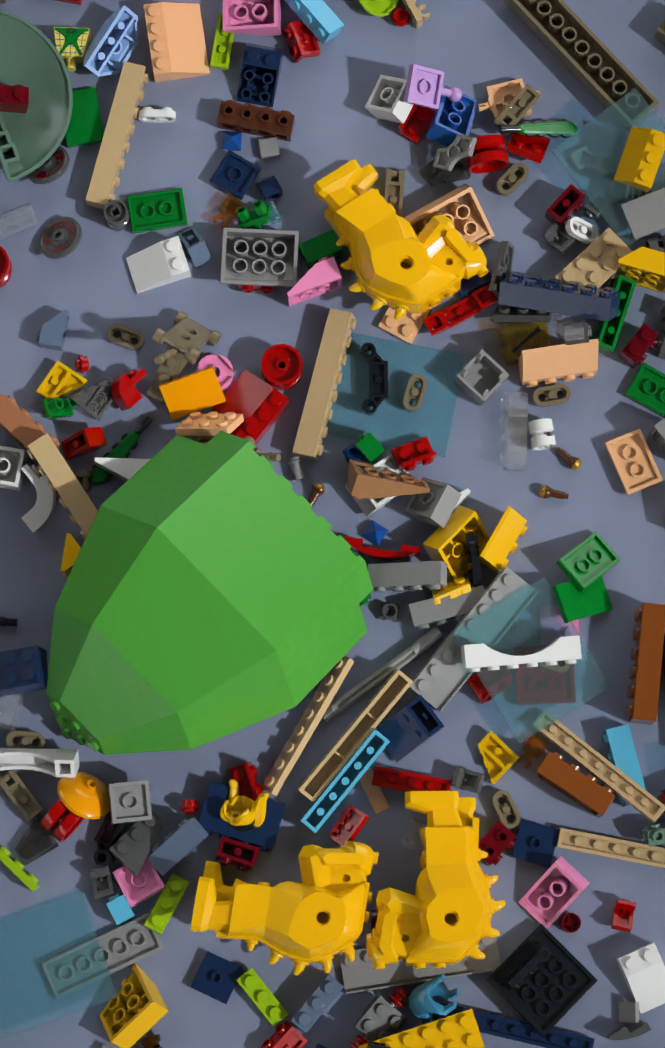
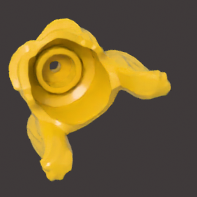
[220,779,269,827]

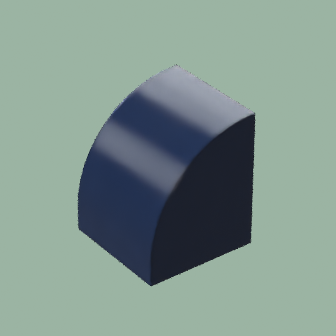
[256,175,283,203]

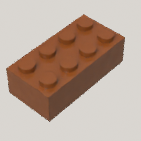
[534,751,615,818]

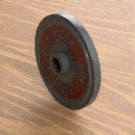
[26,146,70,184]
[39,217,82,259]

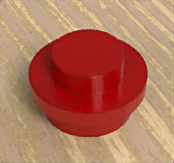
[391,8,410,27]
[75,355,89,374]
[180,799,199,815]

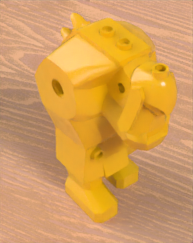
[313,160,489,320]
[366,791,506,969]
[191,841,379,976]

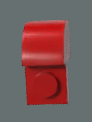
[111,368,147,411]

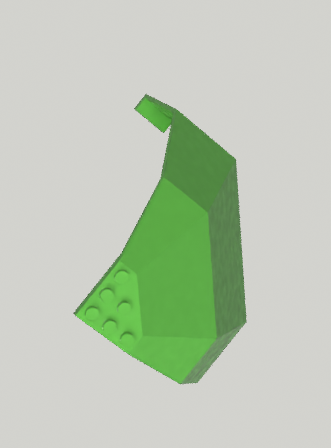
[46,431,373,755]

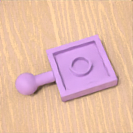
[403,64,462,109]

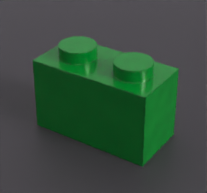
[299,230,342,269]
[356,432,386,463]

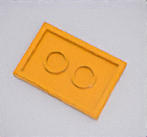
[159,365,226,420]

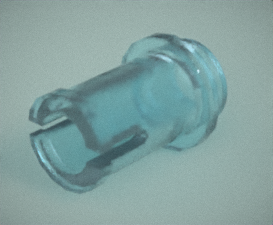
[263,198,282,224]

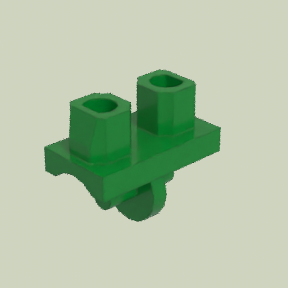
[237,200,272,229]
[40,397,77,420]

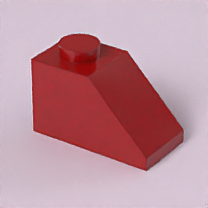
[61,427,107,460]

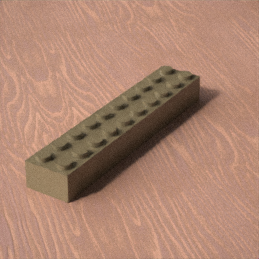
[504,0,659,133]

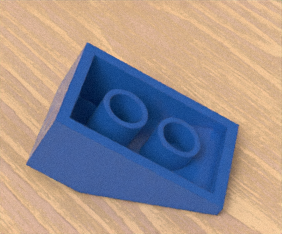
[426,85,479,147]

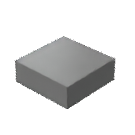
[259,137,280,159]
[619,1002,639,1023]

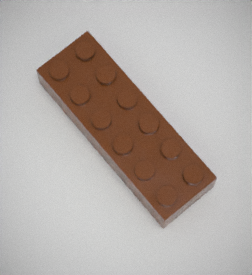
[626,603,665,725]

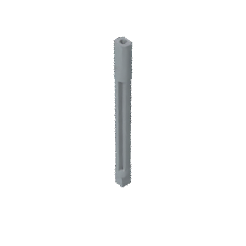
[322,627,443,723]

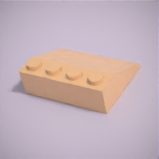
[143,2,210,82]
[404,184,495,245]
[518,339,599,388]

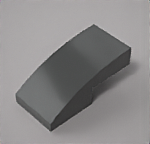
[607,1022,651,1040]

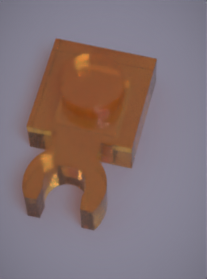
[213,194,245,229]
[516,732,549,769]

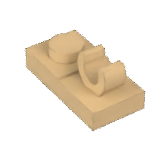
[401,0,430,29]

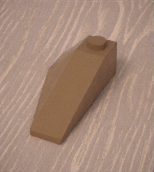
[347,459,430,499]

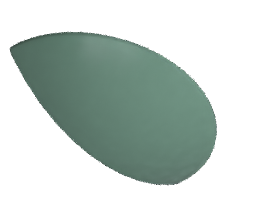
[0,9,73,183]

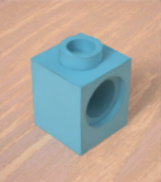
[106,893,136,925]

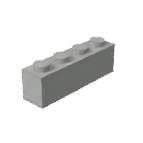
[368,561,447,593]
[408,585,485,631]

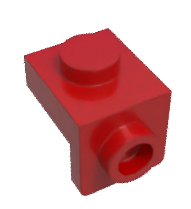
[611,899,636,933]

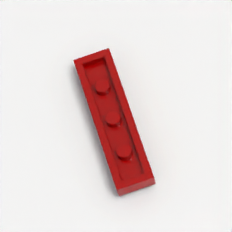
[371,765,452,792]

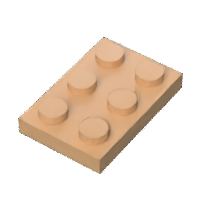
[378,307,432,345]
[175,412,244,436]
[605,428,663,496]

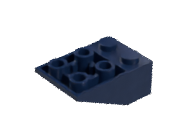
[236,43,284,108]
[376,695,444,763]

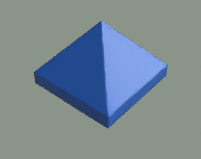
[222,131,242,151]
[342,444,366,463]
[362,520,388,546]

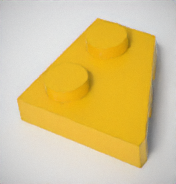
[36,360,88,399]
[431,577,471,605]
[478,730,520,785]

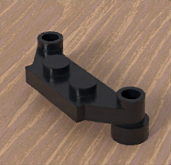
[361,343,388,416]
[94,811,126,866]

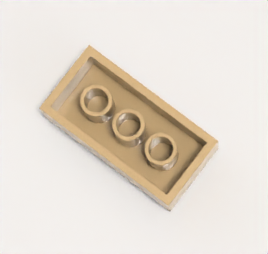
[554,228,633,289]

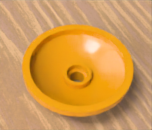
[57,771,110,819]

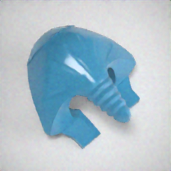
[408,974,460,1024]

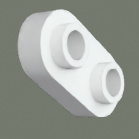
[139,107,176,123]
[565,217,599,244]

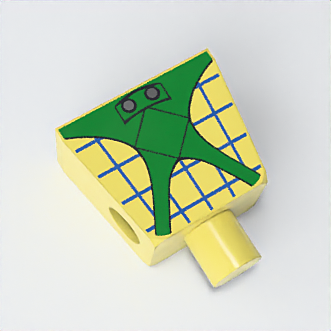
[54,27,91,72]

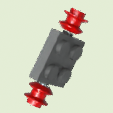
[349,987,409,1048]

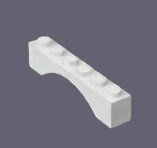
[461,635,582,672]
[0,748,80,778]

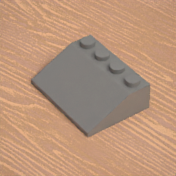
[220,228,299,287]

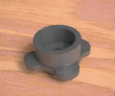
[380,602,400,622]

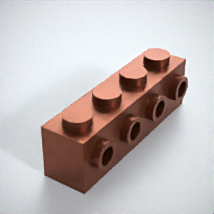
[217,100,295,142]

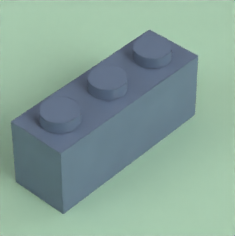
[147,817,209,876]
[291,974,344,1033]

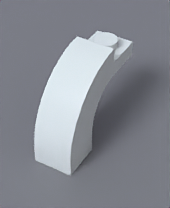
[21,463,56,533]

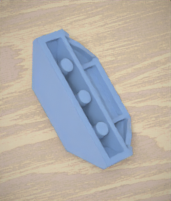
[83,5,139,77]

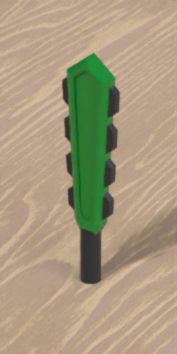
[499,119,579,138]
[91,416,153,484]

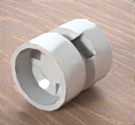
[528,418,556,450]

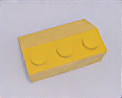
[613,127,665,193]
[480,506,528,573]

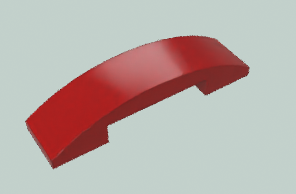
[422,284,498,336]
[344,536,420,561]

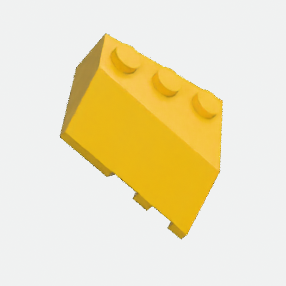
[618,247,665,293]
[423,506,490,582]
[99,963,168,1048]

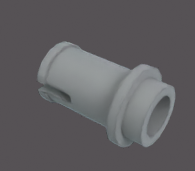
[288,456,305,481]

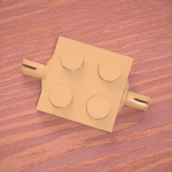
[477,78,540,121]

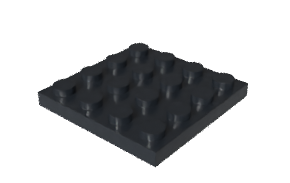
[486,924,598,1037]

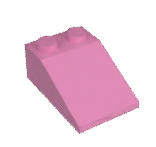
[223,0,281,36]
[287,257,342,307]
[518,856,590,929]

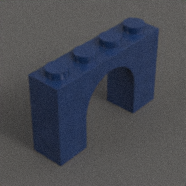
[199,781,286,852]

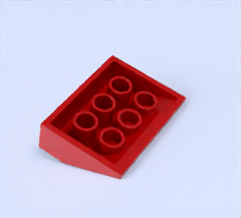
[209,369,289,445]

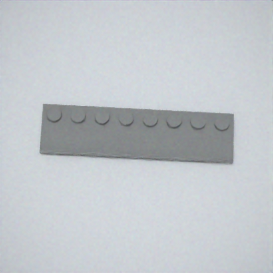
[410,565,538,712]
[339,928,501,994]

